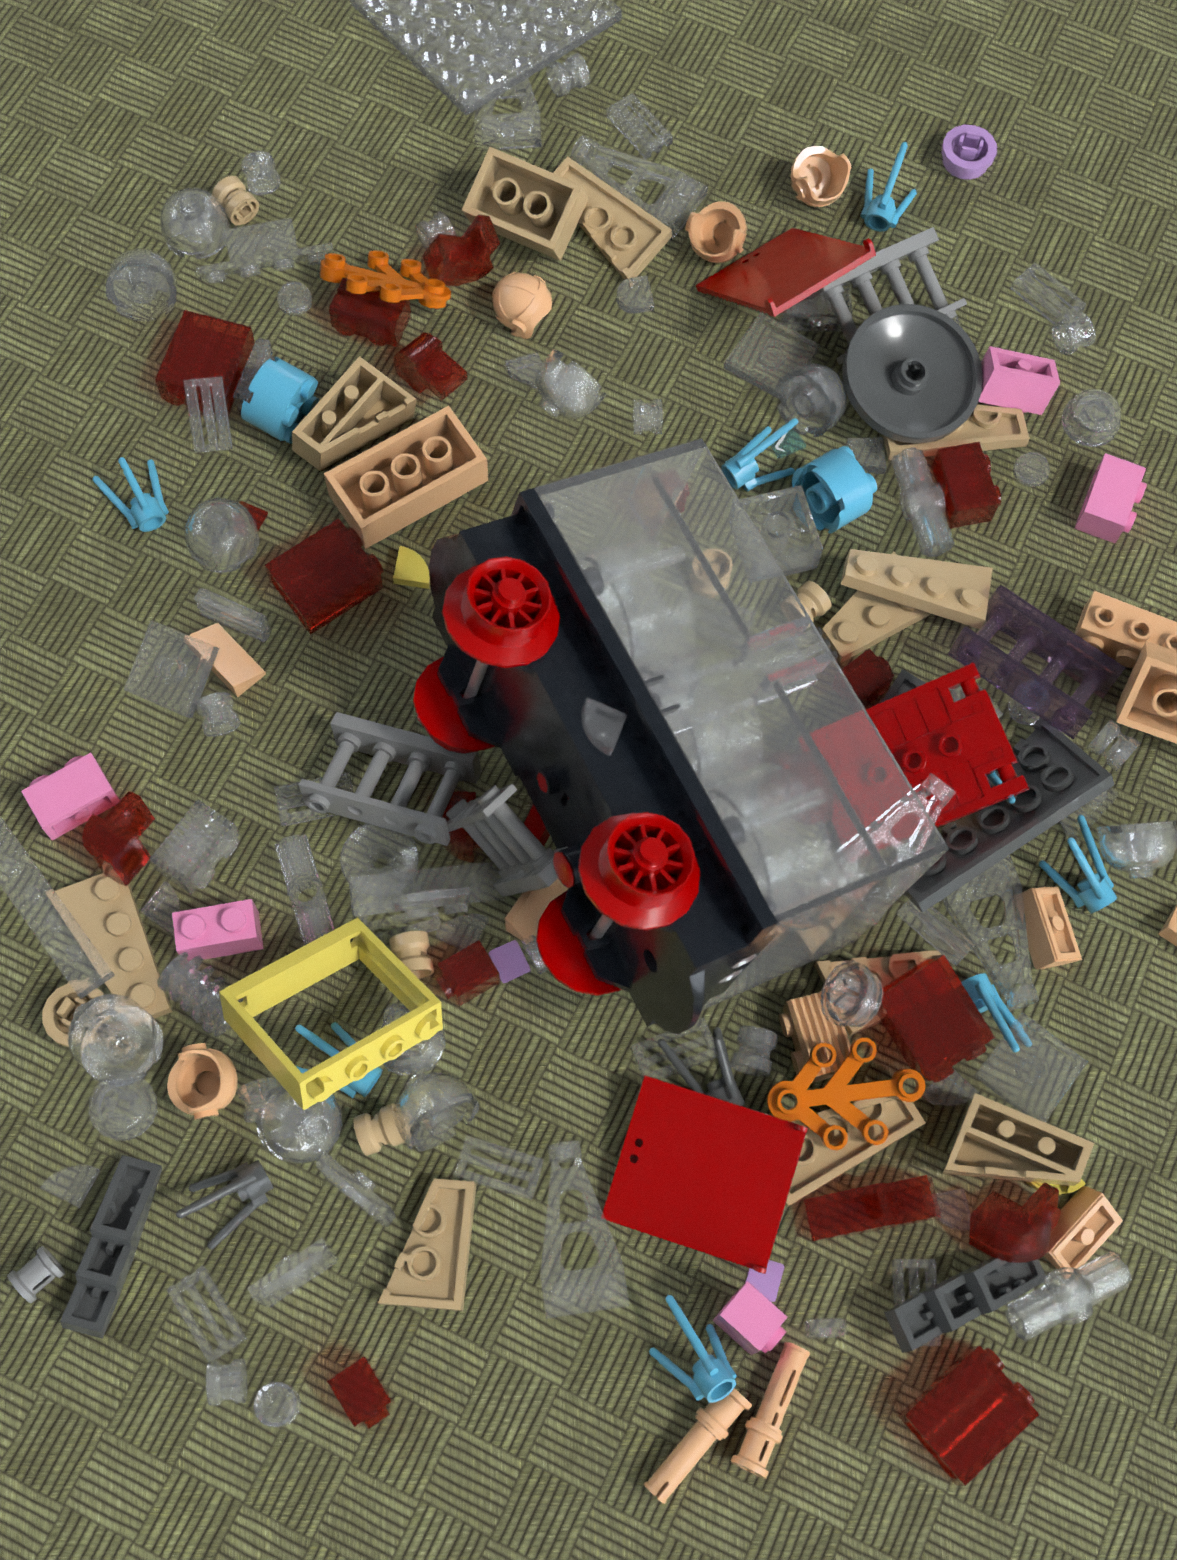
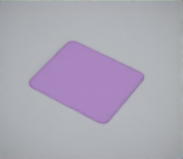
[489,940,531,983]
[746,1260,784,1302]

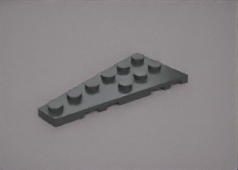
[897,716,1114,913]

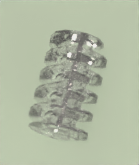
[157,952,243,1037]

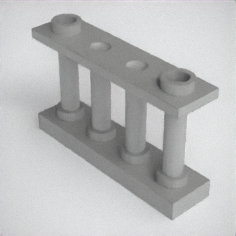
[808,227,967,365]
[299,712,482,846]
[446,784,568,897]

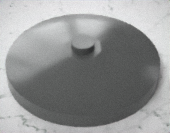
[842,304,983,444]

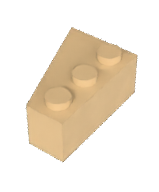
[292,356,416,471]

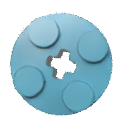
[241,357,319,444]
[792,446,877,533]

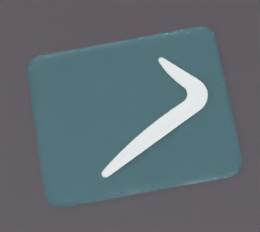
[766,426,806,459]

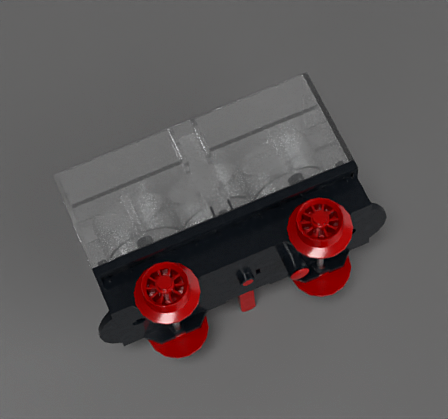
[413,438,949,1034]

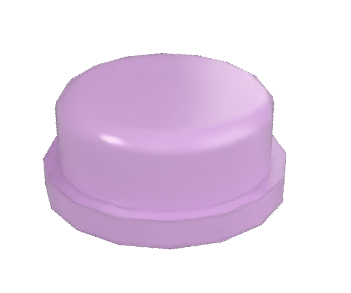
[942,125,997,180]

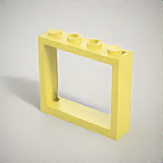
[219,917,443,1111]

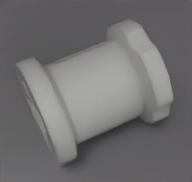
[7,1246,66,1304]

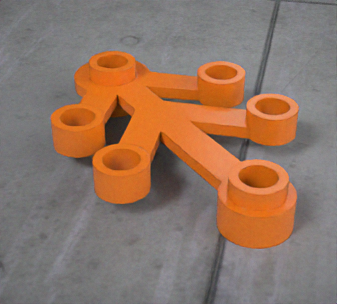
[320,250,451,309]
[767,1037,925,1150]

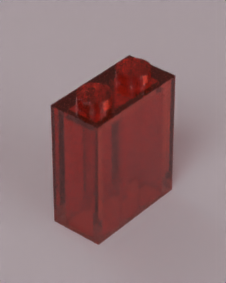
[155,310,256,416]
[265,518,384,635]
[867,955,995,1083]
[898,1345,1040,1486]

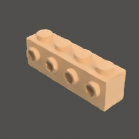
[1071,591,1177,668]

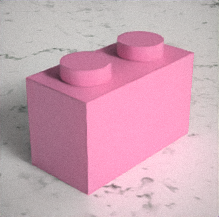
[978,346,1060,415]
[1074,453,1147,543]
[21,753,121,841]
[172,899,264,963]
[712,1281,788,1355]

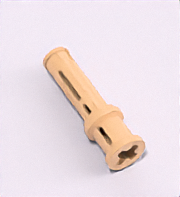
[730,1342,810,1479]
[643,1388,753,1504]

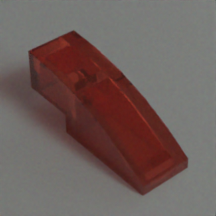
[804,1175,942,1241]

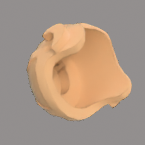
[791,146,851,207]
[685,201,747,263]
[492,272,552,339]
[167,1043,238,1120]

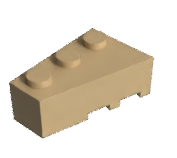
[942,1093,1094,1186]

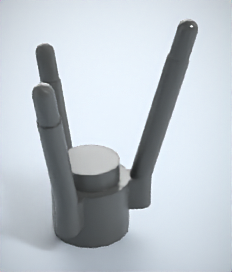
[658,1027,745,1106]
[176,1160,274,1249]

